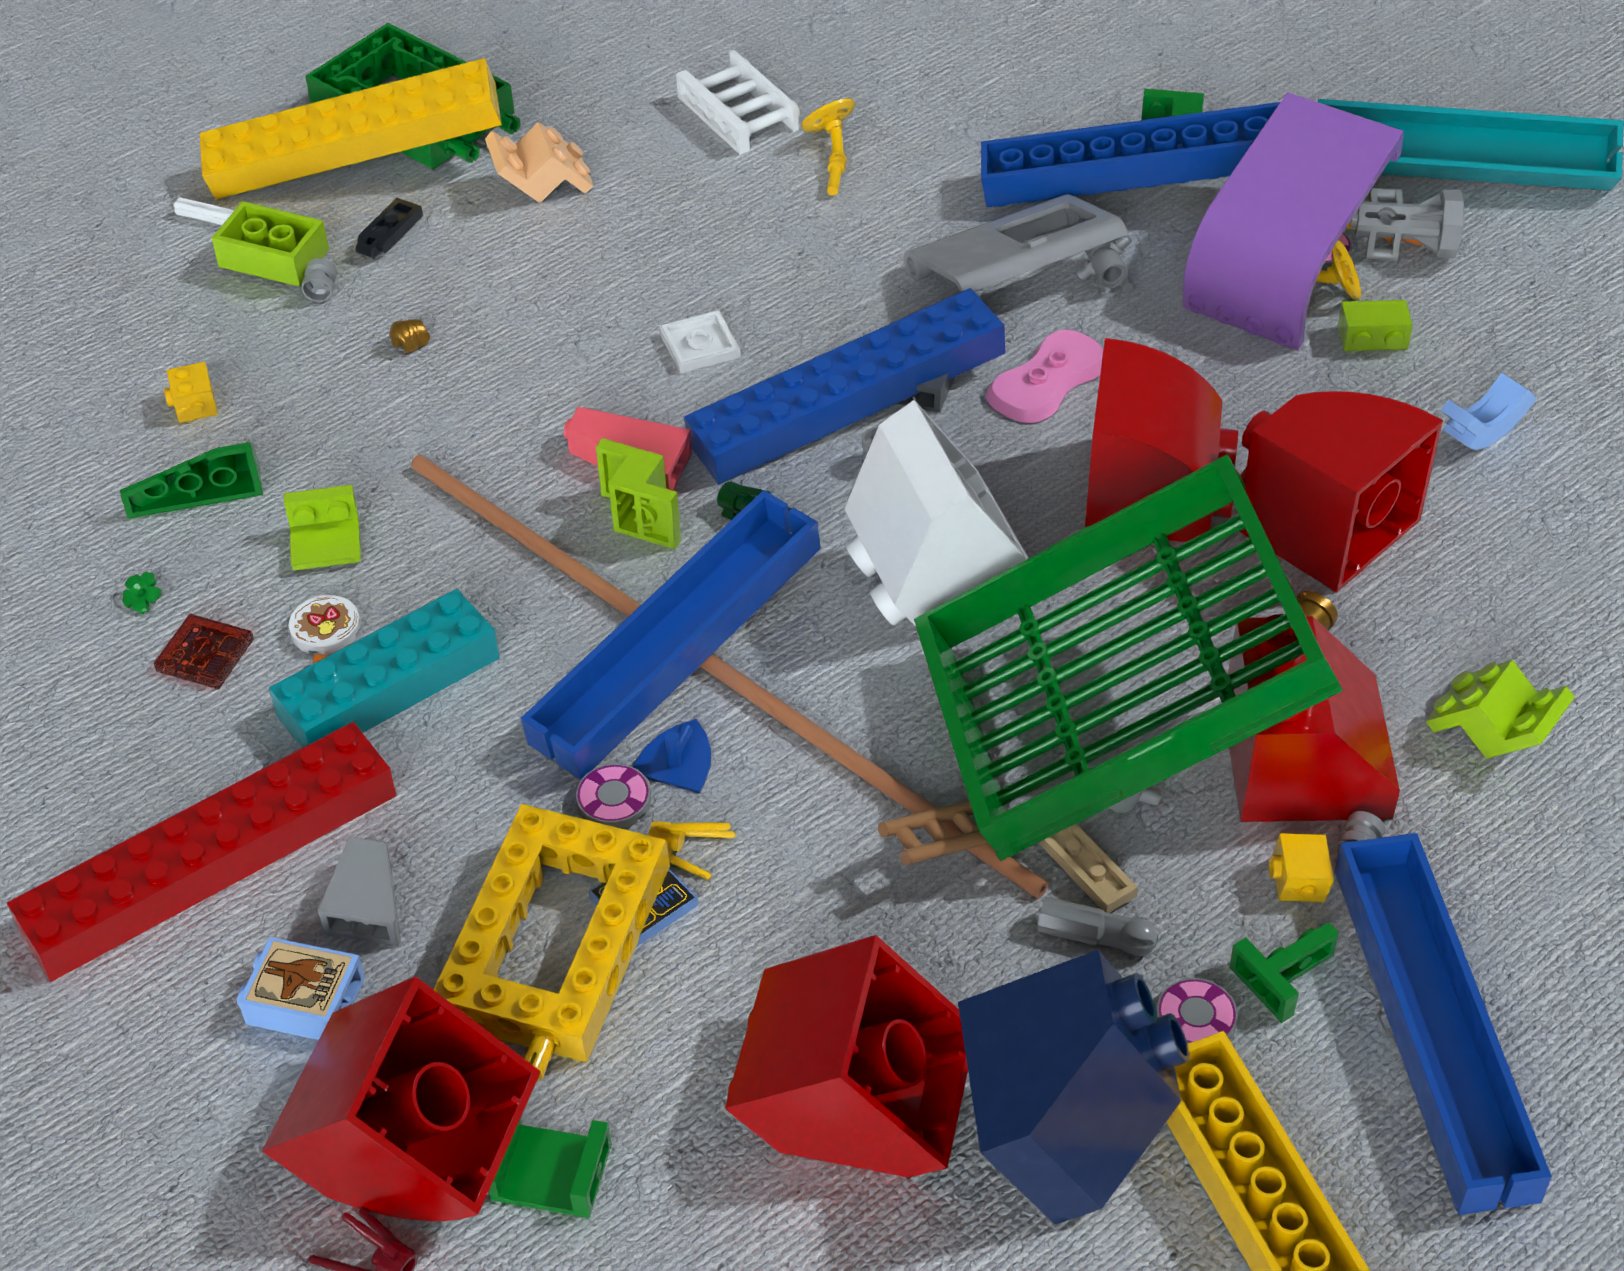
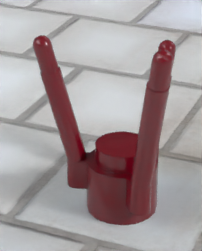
[308,1208,418,1271]

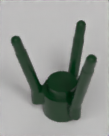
[717,481,803,520]

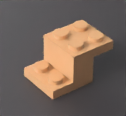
[485,122,594,203]

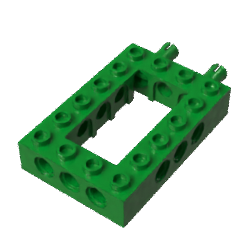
[305,23,521,169]

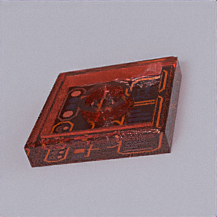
[154,614,254,690]

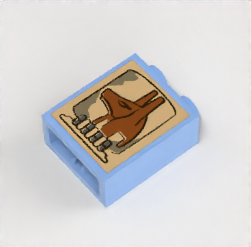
[237,937,365,1040]

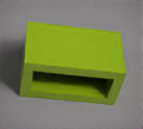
[1338,300,1413,351]

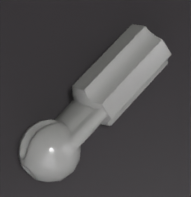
[1038,896,1158,956]

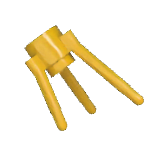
[648,821,736,880]

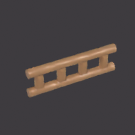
[878,800,988,866]

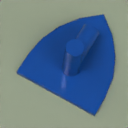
[633,719,711,793]

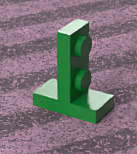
[1229,922,1339,1023]

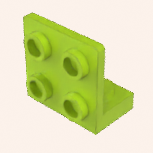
[283,485,361,570]

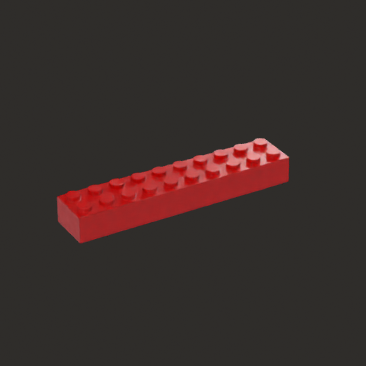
[6,722,396,982]

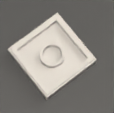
[659,310,741,374]

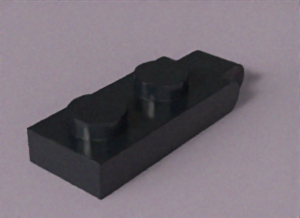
[355,197,423,258]

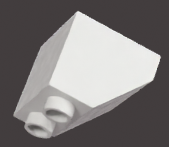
[844,400,1029,626]

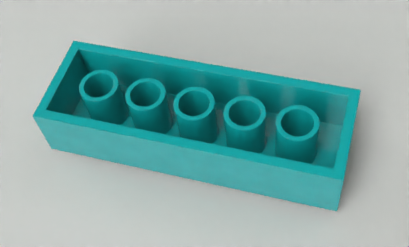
[269,588,500,748]

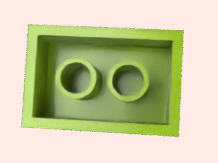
[211,201,329,287]

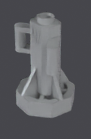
[1350,188,1464,261]

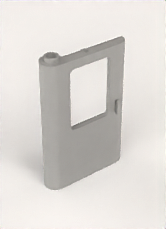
[904,194,1128,292]

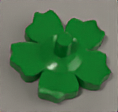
[122,571,162,614]

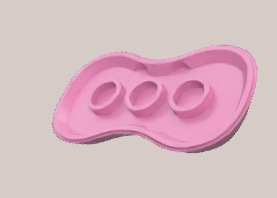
[985,330,1103,423]

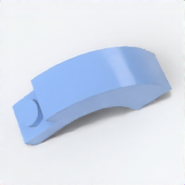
[1440,373,1537,450]

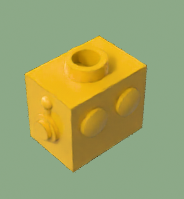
[164,362,218,423]
[1268,833,1334,902]

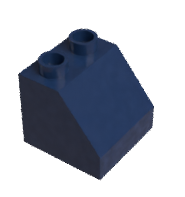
[958,949,1190,1225]

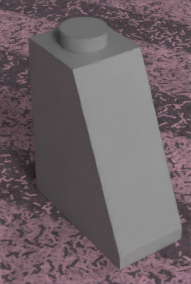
[318,836,401,946]

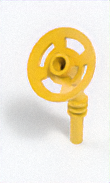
[801,98,856,196]
[1316,240,1361,300]

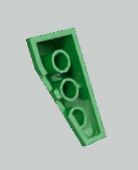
[120,442,263,519]

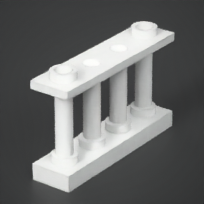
[676,50,800,154]

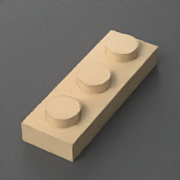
[1038,824,1138,913]

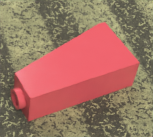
[564,407,692,491]

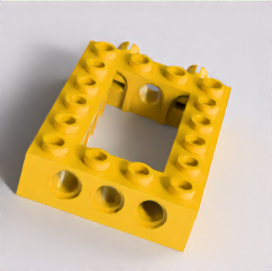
[433,804,670,1081]

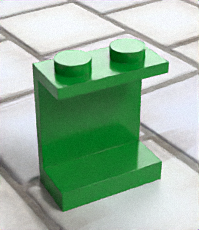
[489,1118,612,1218]

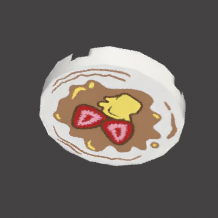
[288,595,361,655]

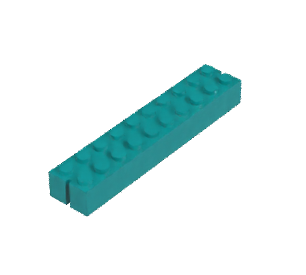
[1317,99,1624,191]

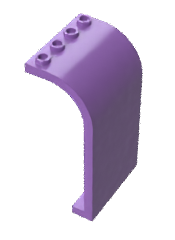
[1183,92,1404,350]

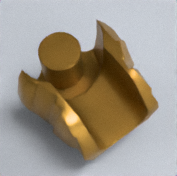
[389,319,430,354]

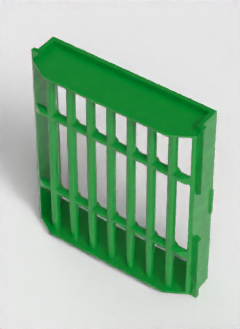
[914,454,1343,861]

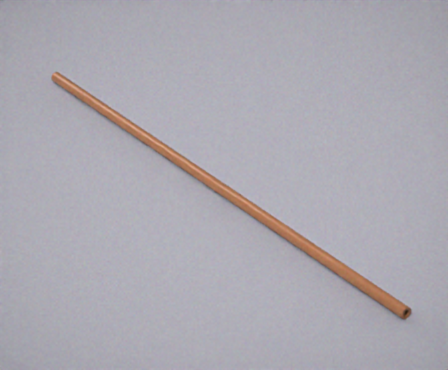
[411,455,1048,899]

